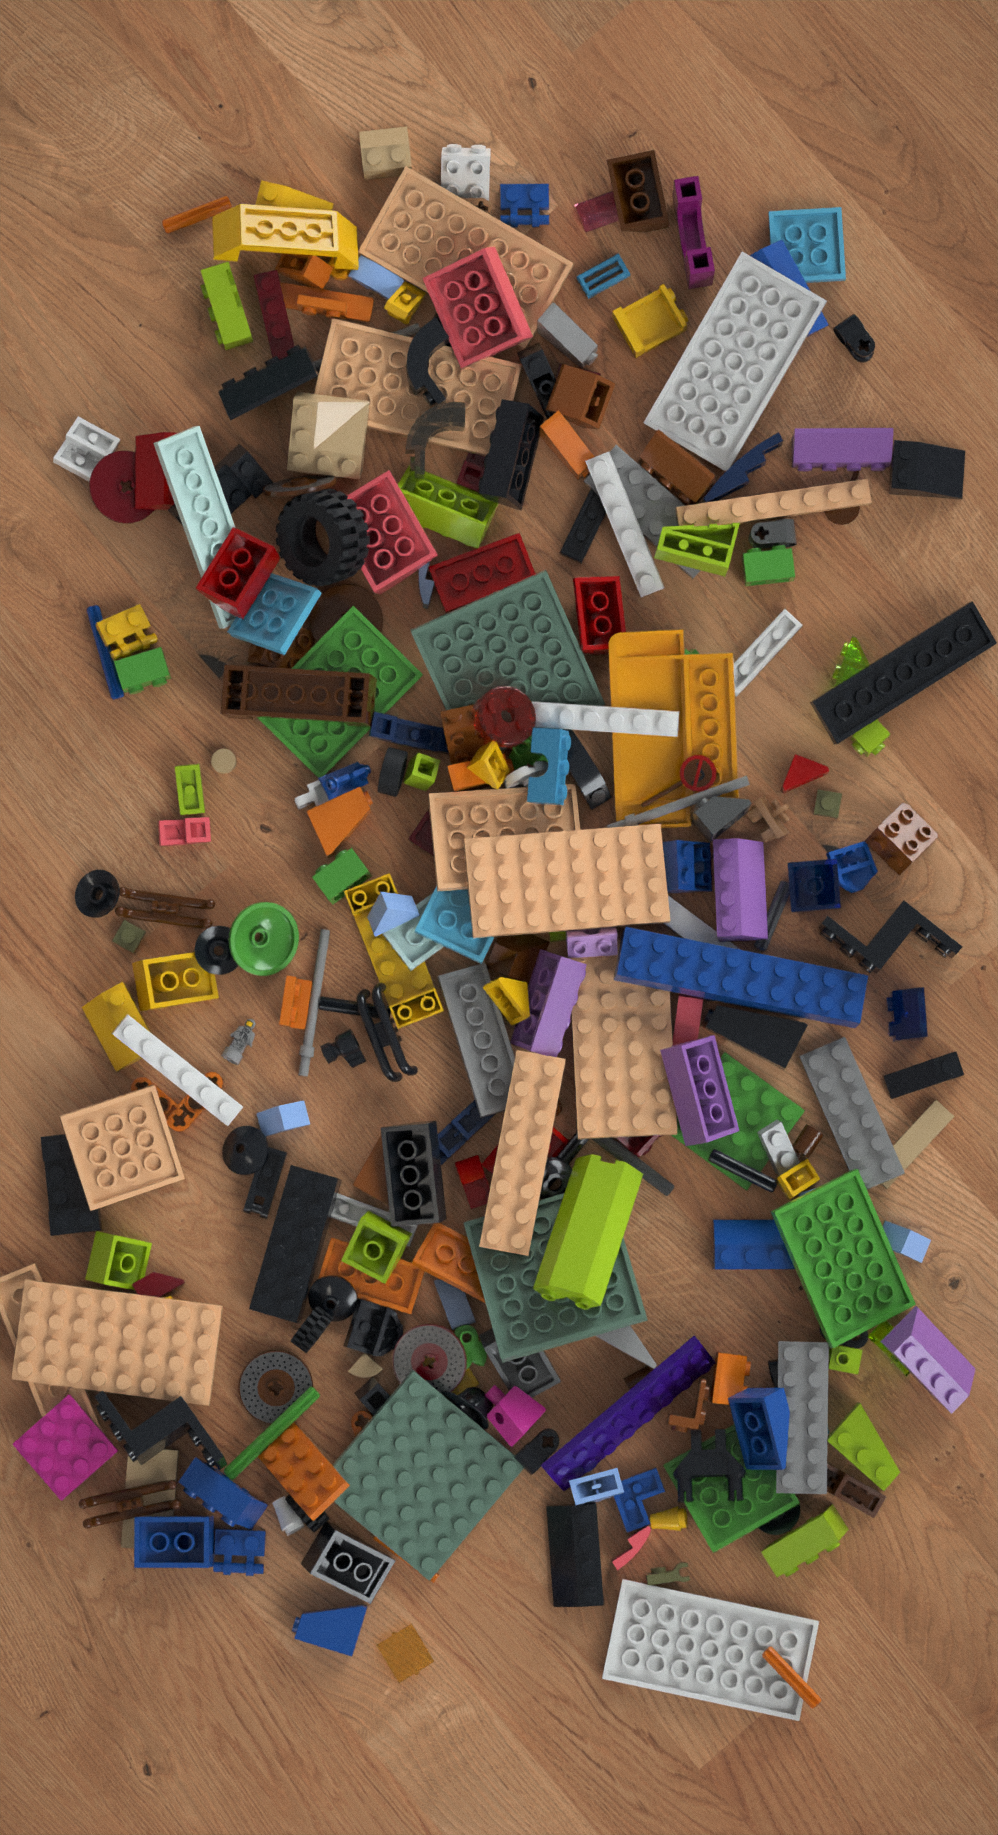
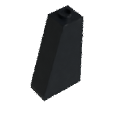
[703,1005,808,1070]

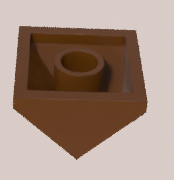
[486,934,550,986]

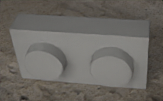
[757,1120,800,1175]

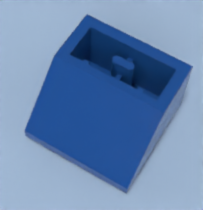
[662,840,712,893]

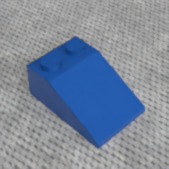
[728,1388,790,1470]
[134,1516,214,1568]

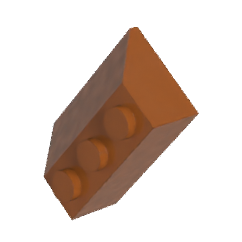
[638,429,715,505]

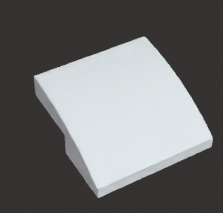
[53,417,120,482]

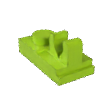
[175,764,205,815]

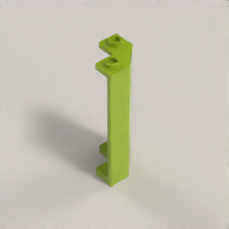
[533,1154,643,1310]

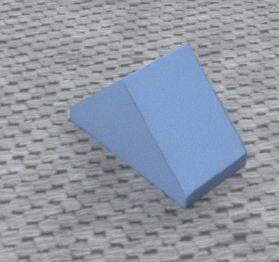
[367,892,420,937]
[256,1100,310,1137]
[883,1221,931,1263]
[569,1468,624,1506]

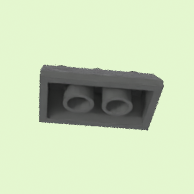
[692,796,752,843]

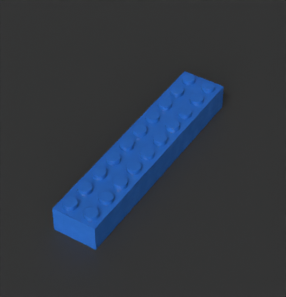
[614,927,868,1028]

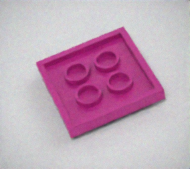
[13,1394,119,1501]

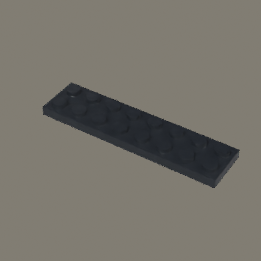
[810,601,997,745]

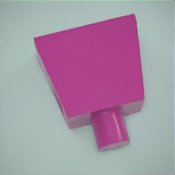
[484,1385,547,1447]

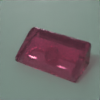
[575,191,619,232]

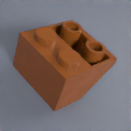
[546,364,615,429]

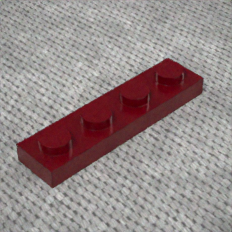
[253,270,295,359]

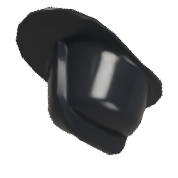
[442,1387,493,1430]

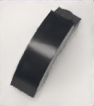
[406,318,449,410]
[556,728,612,810]

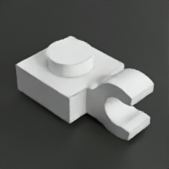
[294,780,332,810]

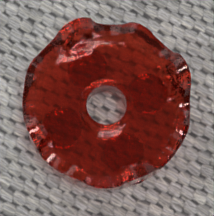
[473,686,536,749]

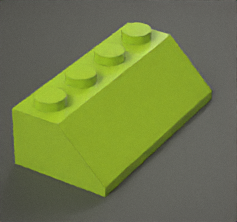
[398,465,498,549]

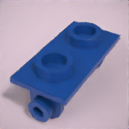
[318,762,371,800]

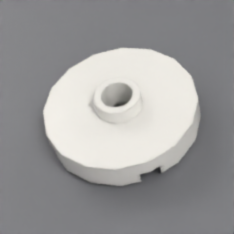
[504,761,548,788]

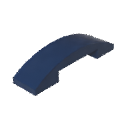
[369,712,449,754]

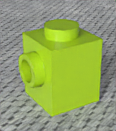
[851,720,890,757]
[403,753,440,791]
[828,1346,863,1375]

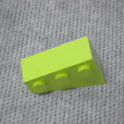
[200,261,253,350]
[654,523,740,577]
[827,1402,900,1491]
[761,1504,849,1578]

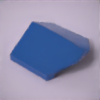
[826,841,878,893]

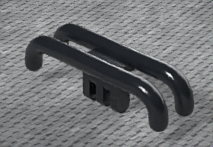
[356,983,418,1082]

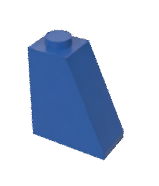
[292,1605,368,1657]

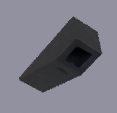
[517,343,556,420]

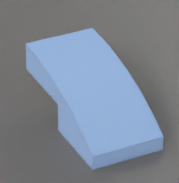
[348,255,404,300]

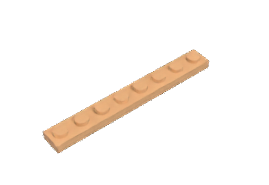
[675,479,872,526]

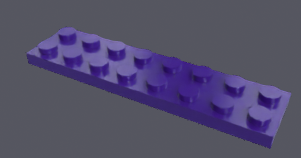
[541,1336,716,1491]

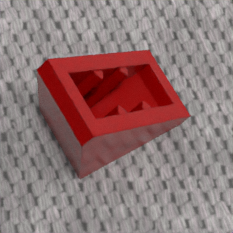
[781,754,829,793]

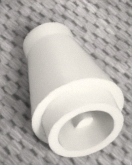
[272,1496,304,1536]

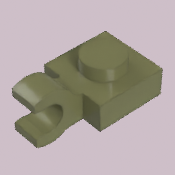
[646,1562,690,1585]

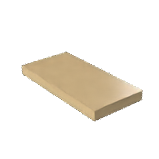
[121,1449,179,1548]

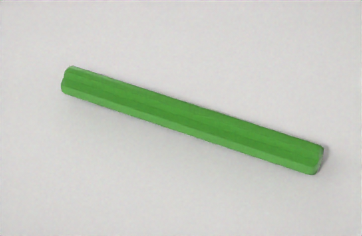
[224,1387,320,1480]

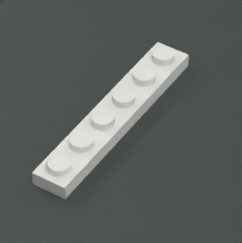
[585,451,665,597]
[530,701,679,737]
[112,1014,243,1126]

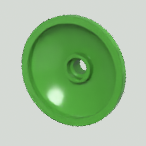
[229,902,299,976]

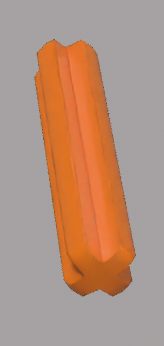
[162,196,232,234]
[762,1646,821,1708]

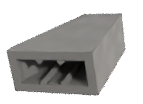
[537,302,598,369]

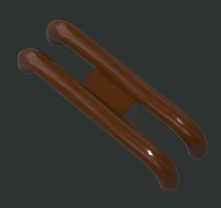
[115,887,215,929]
[79,1480,181,1529]

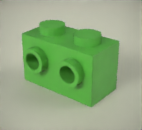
[742,545,795,587]
[114,647,172,695]
[312,848,372,905]

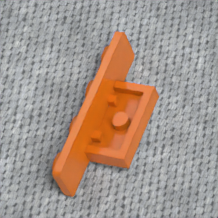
[280,282,374,322]

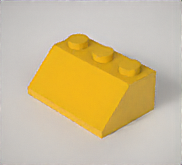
[82,982,151,1072]

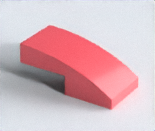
[158,817,211,846]
[672,994,703,1046]
[612,1525,651,1570]

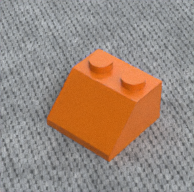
[710,1352,751,1405]

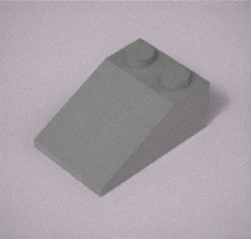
[596,1326,657,1369]

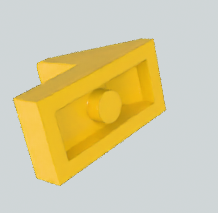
[384,281,426,325]

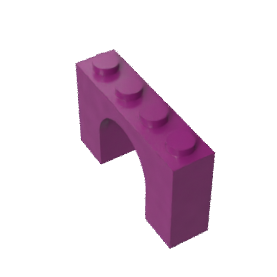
[672,176,715,290]

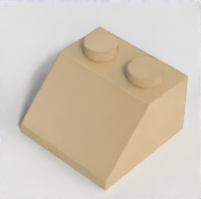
[359,126,412,180]

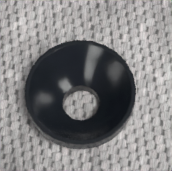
[540,1157,572,1199]

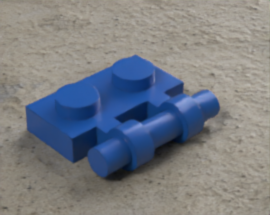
[500,184,549,228]
[213,1529,266,1576]

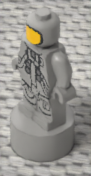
[221,1019,256,1065]

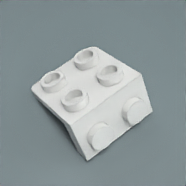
[441,144,491,204]

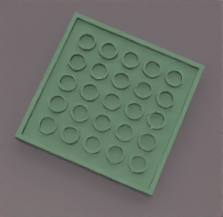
[410,570,605,751]
[463,1193,648,1363]
[333,1370,524,1581]

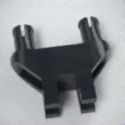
[673,1429,747,1503]

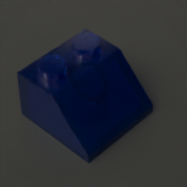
[788,859,841,913]
[886,987,928,1042]

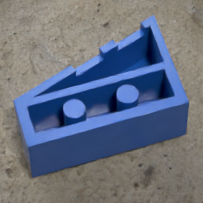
[179,1457,268,1530]

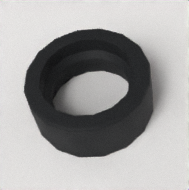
[377,747,408,797]

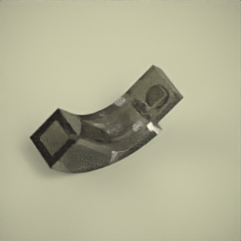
[405,402,465,479]

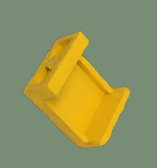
[612,284,689,358]

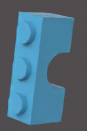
[527,728,571,805]

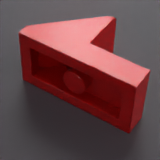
[455,1155,490,1209]

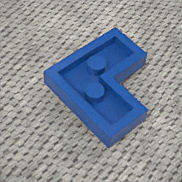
[614,1468,665,1533]

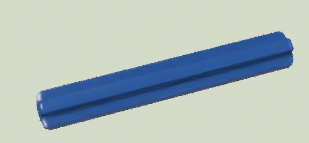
[87,605,124,700]

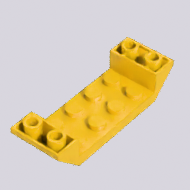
[212,204,359,270]
[344,873,444,1029]

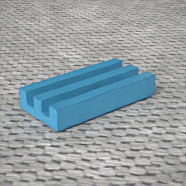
[576,253,630,299]

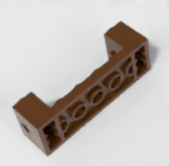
[220,665,377,727]

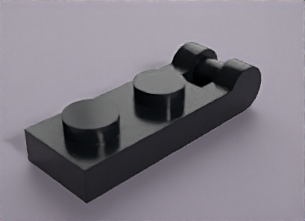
[243,1147,287,1219]

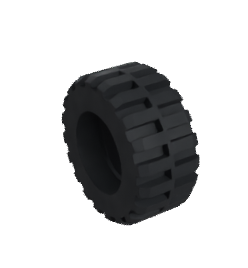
[276,488,370,586]

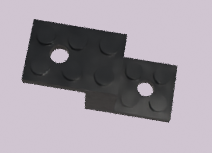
[818,900,963,974]
[94,1391,227,1470]

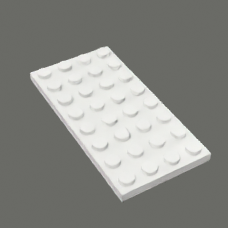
[644,252,827,471]
[602,1579,819,1721]

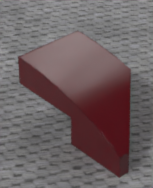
[132,1272,185,1297]

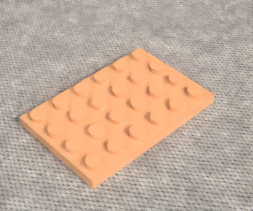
[428,784,580,892]

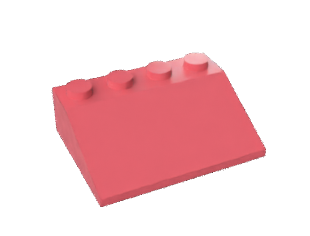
[422,247,533,368]
[347,470,438,595]

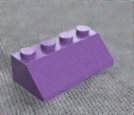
[792,428,893,472]
[713,838,768,942]
[510,949,587,1057]
[660,1035,739,1146]
[881,1306,975,1414]

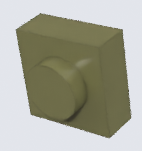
[813,789,842,819]
[112,920,146,954]

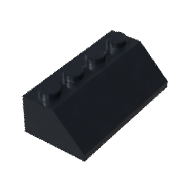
[218,344,319,421]
[478,399,544,511]
[381,1121,447,1227]
[546,1502,604,1607]

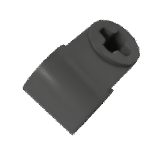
[748,519,797,549]

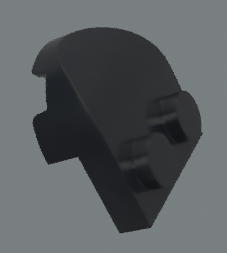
[344,1298,403,1356]

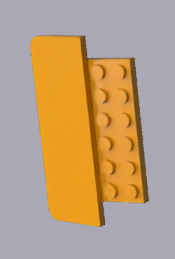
[609,629,739,828]

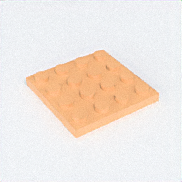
[59,1084,185,1211]

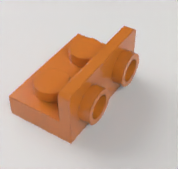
[279,975,312,1030]

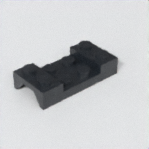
[168,444,273,526]
[41,1134,102,1236]

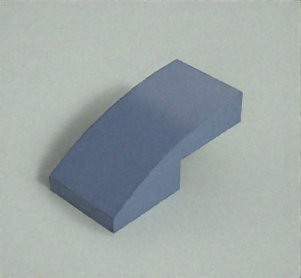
[418,561,434,609]
[434,1279,476,1331]

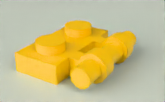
[95,604,158,660]

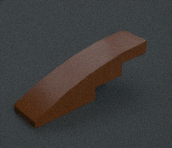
[827,1463,886,1518]

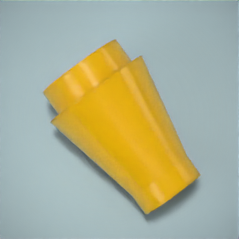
[650,1506,688,1531]

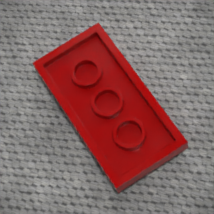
[428,532,535,613]

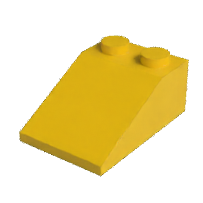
[255,180,334,211]
[132,952,219,1012]

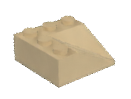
[287,392,370,479]

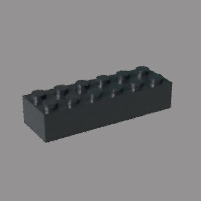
[249,1165,342,1323]

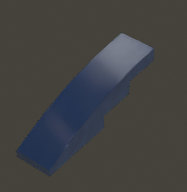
[703,432,783,503]
[438,1100,496,1166]

